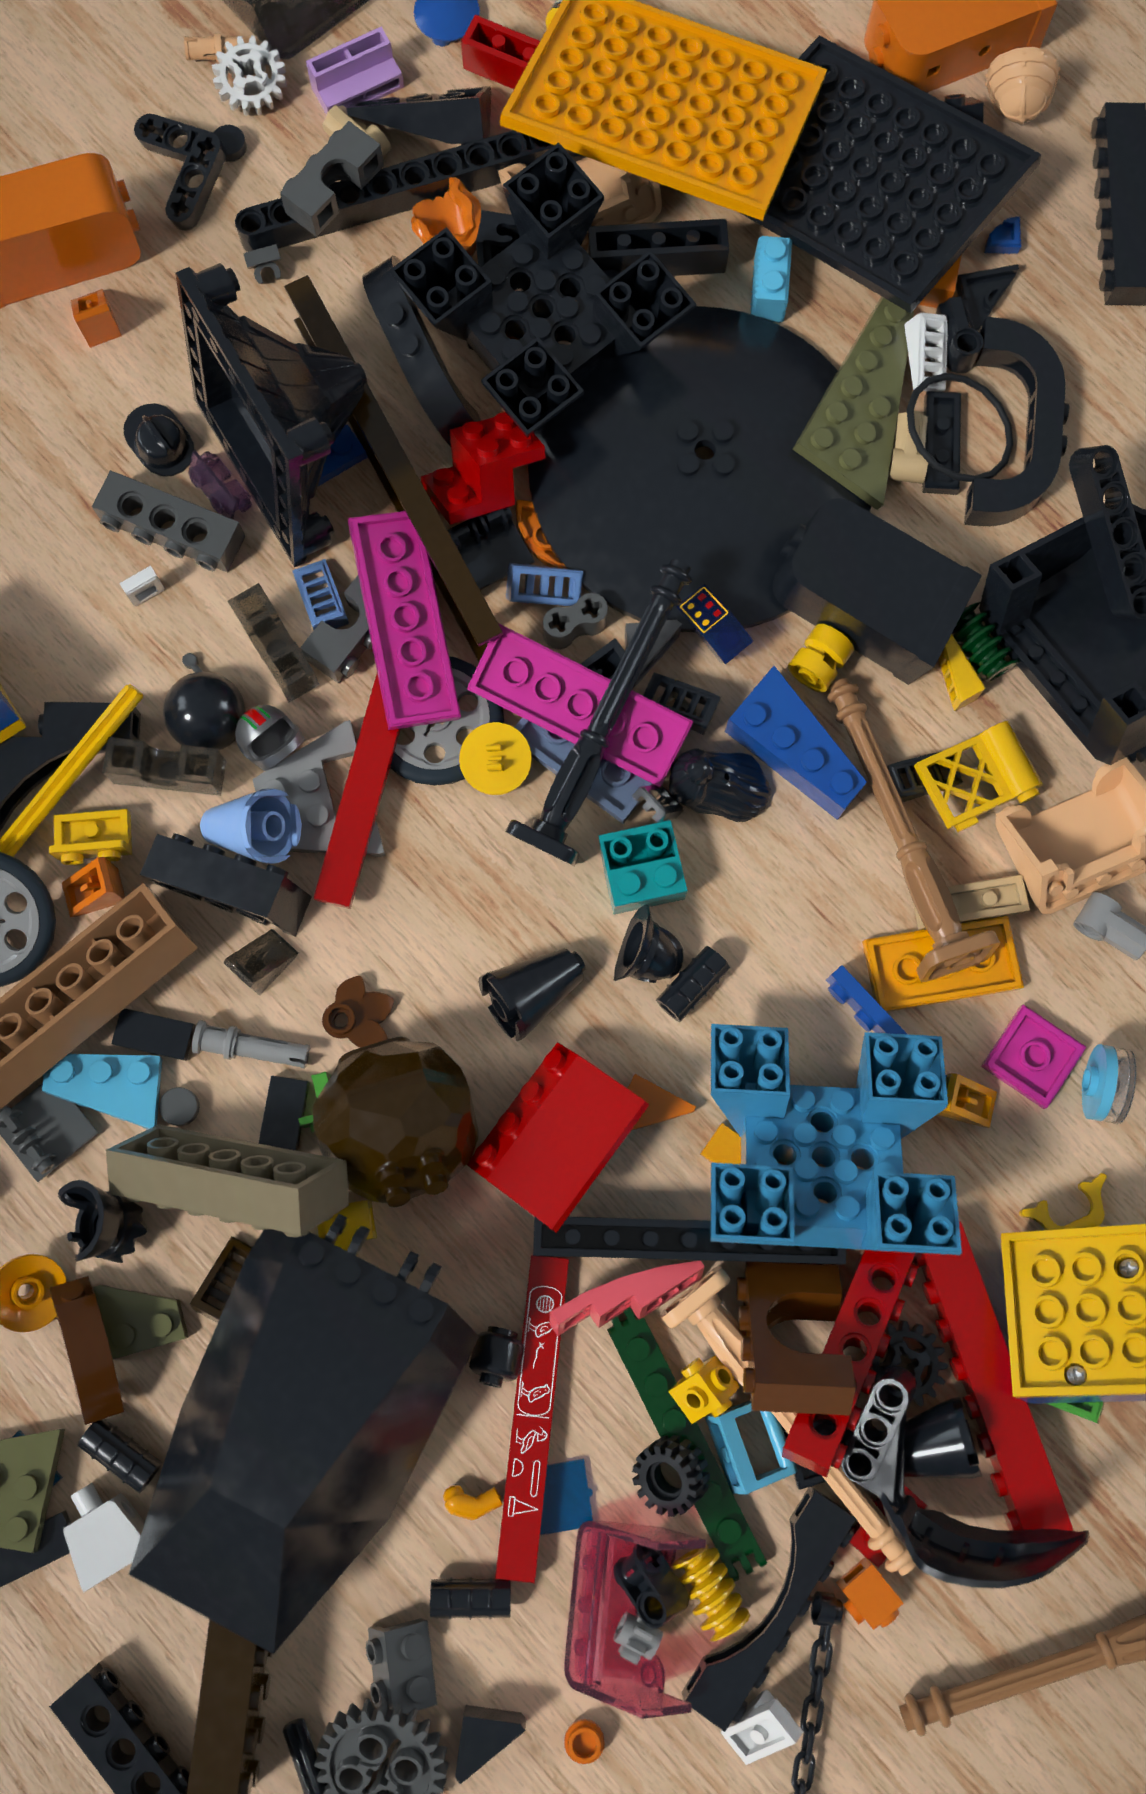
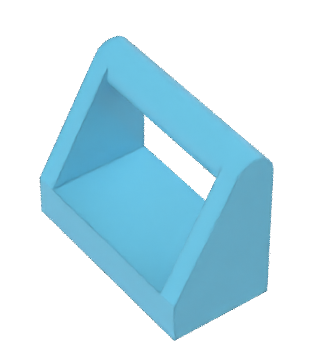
[705,1400,798,1495]

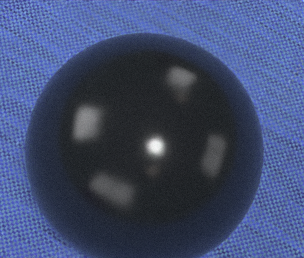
[163,672,246,753]

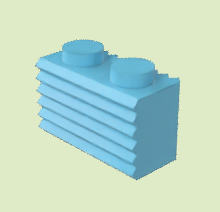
[750,236,792,323]

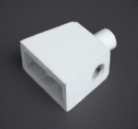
[64,1483,145,1592]

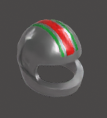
[235,705,305,771]

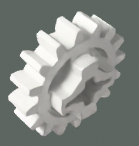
[212,35,287,116]

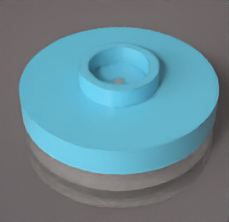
[1082,1044,1136,1124]

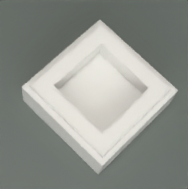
[119,566,165,606]

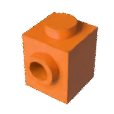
[836,1557,904,1630]

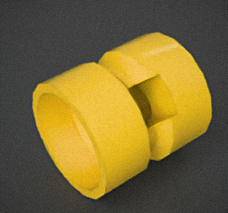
[788,624,854,693]

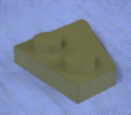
[93,1285,189,1359]

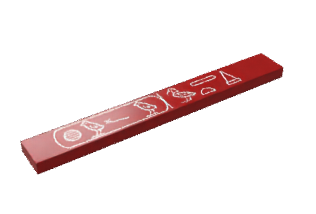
[495,1255,569,1583]

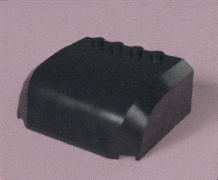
[979,504,1146,765]

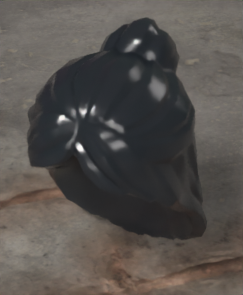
[669,748,771,822]

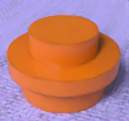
[564,1719,605,1764]

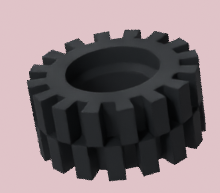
[632,1435,710,1517]

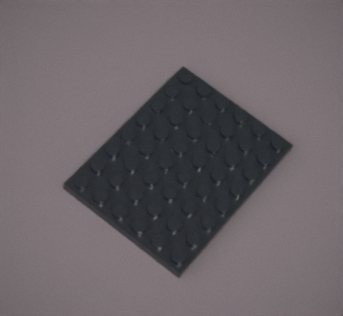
[741,35,1041,313]

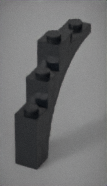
[0,702,141,832]

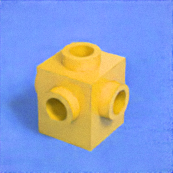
[668,1355,740,1424]

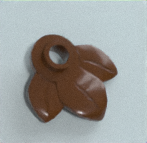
[322,976,394,1048]

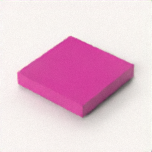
[981,1004,1086,1109]

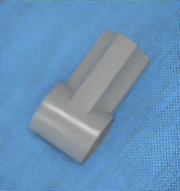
[1073,892,1146,960]

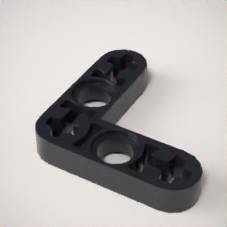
[134,114,227,231]

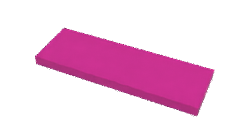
[348,511,461,730]
[467,623,694,787]

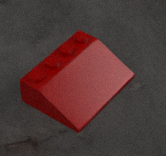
[467,1042,649,1233]

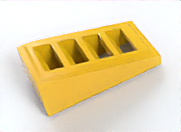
[938,634,985,711]

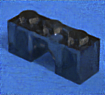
[228,583,320,703]
[102,737,227,796]

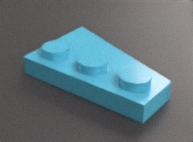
[42,1054,162,1130]

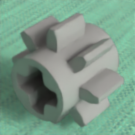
[613,1612,663,1665]

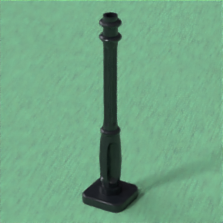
[505,558,692,867]

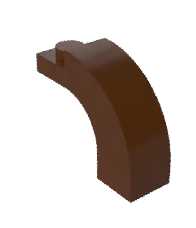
[49,1276,124,1425]

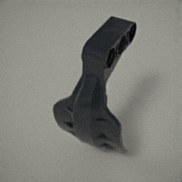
[841,1366,1090,1588]

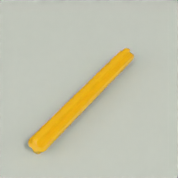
[0,684,143,857]

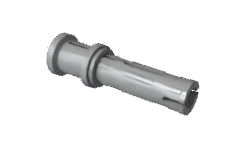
[192,1020,310,1069]

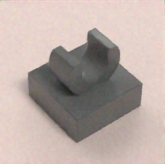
[243,244,281,284]

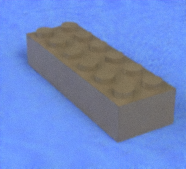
[106,1124,349,1237]

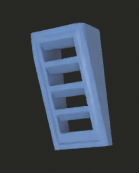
[292,559,349,630]
[506,563,583,606]

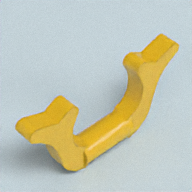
[1019,1173,1107,1230]

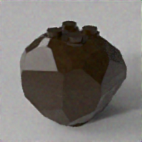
[313,1037,479,1207]

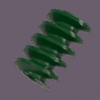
[952,602,1019,682]

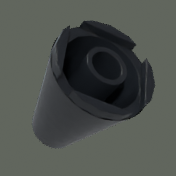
[478,948,586,1041]
[870,1396,982,1478]

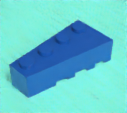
[725,666,867,820]

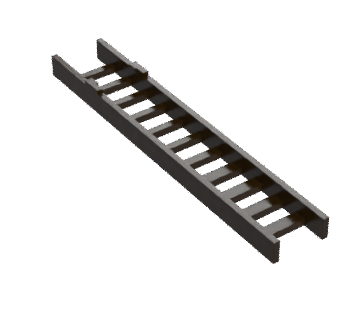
[284,275,503,662]

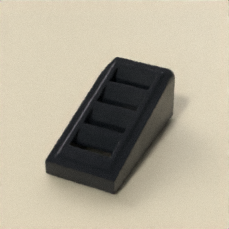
[643,672,721,735]
[887,751,963,802]

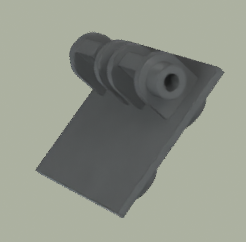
[0,1083,99,1182]

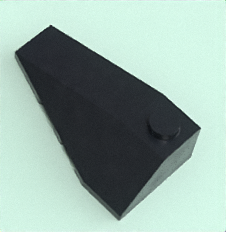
[346,86,491,145]

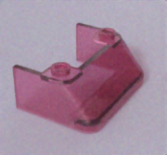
[564,1521,706,1719]

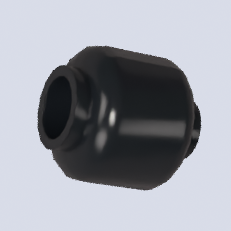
[469,1326,524,1388]

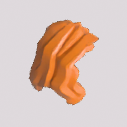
[411,177,481,257]

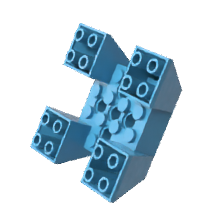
[711,1024,962,1255]

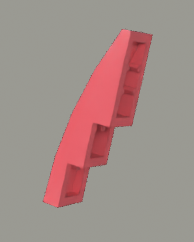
[549,1260,705,1336]

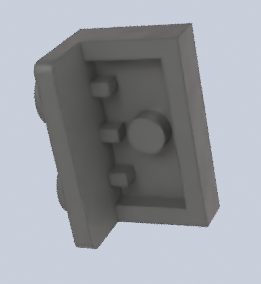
[366,1618,437,1714]

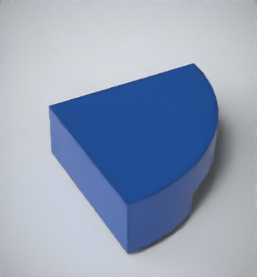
[984,217,1021,254]

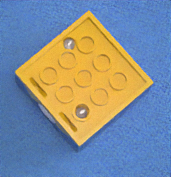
[1001,1224,1146,1404]

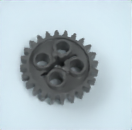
[315,1698,449,1794]

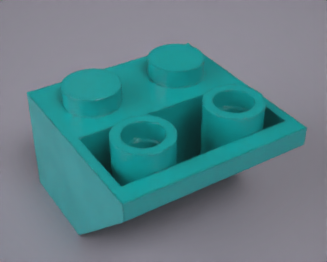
[598,820,688,915]

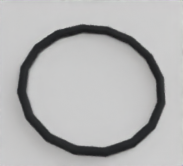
[906,373,1013,482]

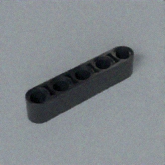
[1069,445,1146,620]

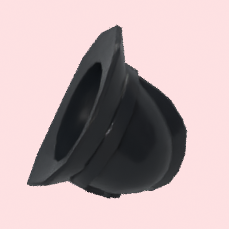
[614,904,684,983]

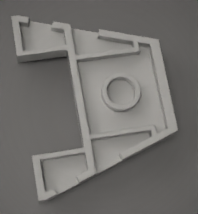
[253,720,386,857]

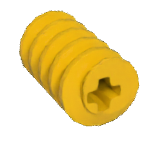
[670,1544,750,1642]

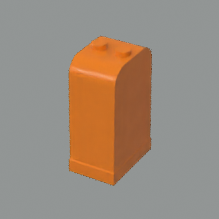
[864,0,1058,93]
[0,153,141,308]

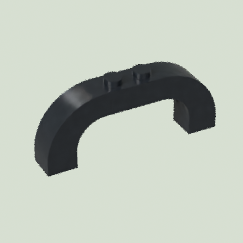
[362,256,481,447]
[964,317,1069,527]

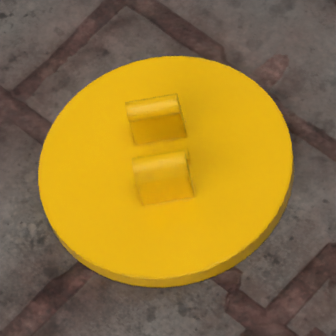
[459,722,532,795]

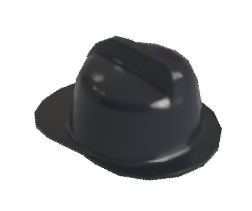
[123,403,194,476]

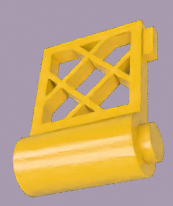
[914,721,1043,833]

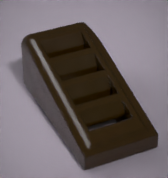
[190,1236,252,1323]

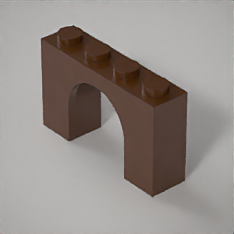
[736,1262,856,1415]

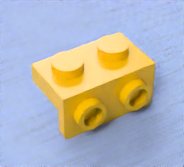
[49,809,132,865]

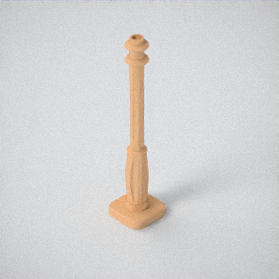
[660,1266,916,1576]

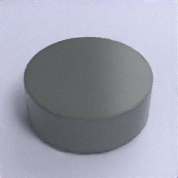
[159,1087,200,1126]

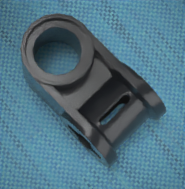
[613,1540,689,1628]

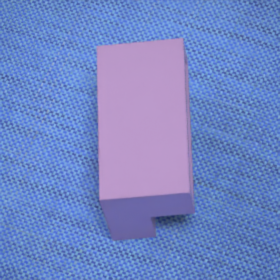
[306,27,404,115]

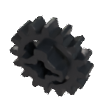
[861,1320,948,1406]

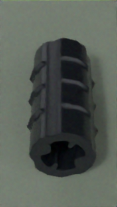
[656,946,730,1022]
[77,1419,162,1493]
[430,1577,511,1620]

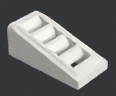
[904,313,948,392]

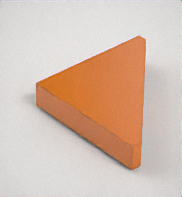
[627,1074,696,1131]

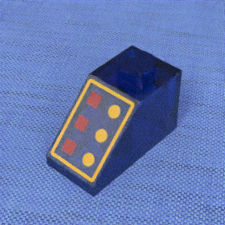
[676,584,754,664]

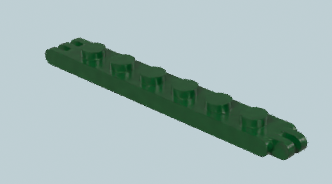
[607,1307,768,1582]

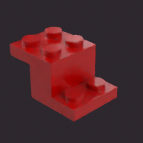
[421,412,545,525]

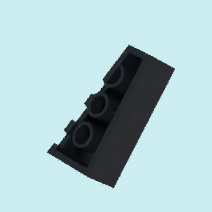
[140,833,312,937]

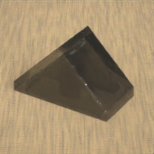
[224,929,299,995]

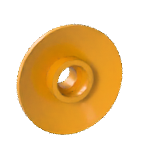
[0,1254,67,1332]

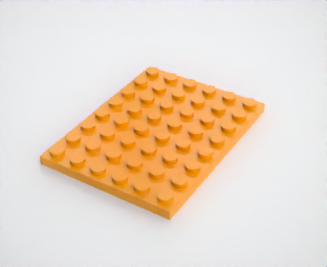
[500,0,827,221]

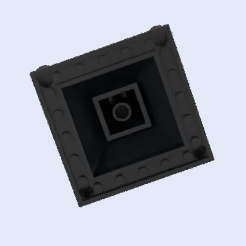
[175,263,367,568]

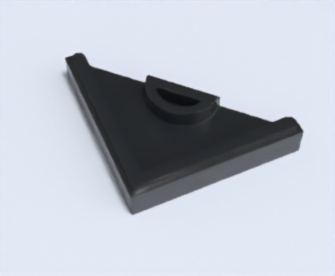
[956,264,1019,331]

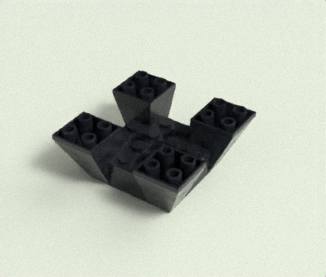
[389,142,696,438]

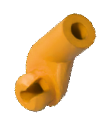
[443,1485,503,1520]

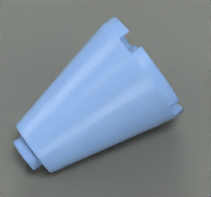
[200,788,302,864]

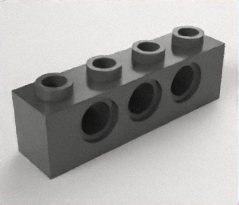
[92,470,245,573]

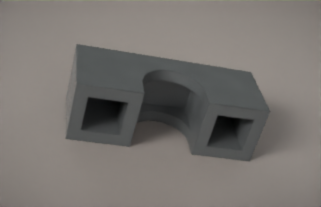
[280,121,384,237]
[300,575,372,684]

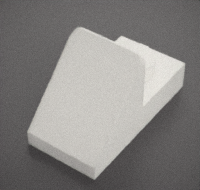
[720,1690,803,1765]

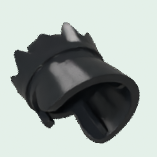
[58,1180,147,1263]

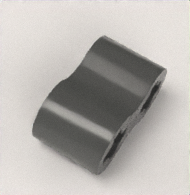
[543,593,608,650]

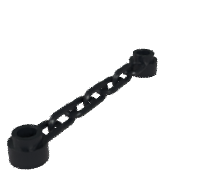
[791,1591,843,1794]

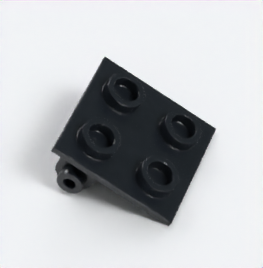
[447,507,535,590]

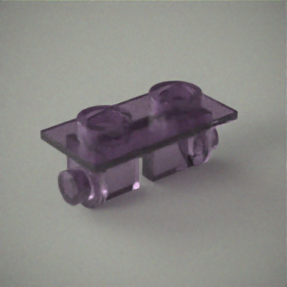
[188,450,252,519]

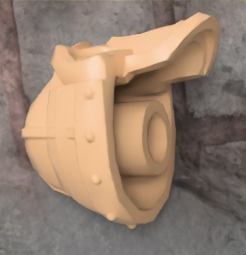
[985,47,1061,125]

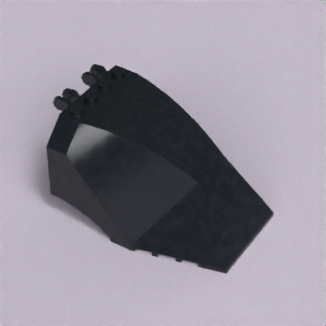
[129,1214,479,1655]

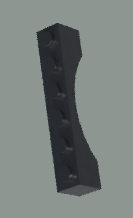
[682,1486,856,1732]

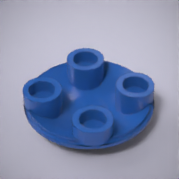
[414,0,480,47]

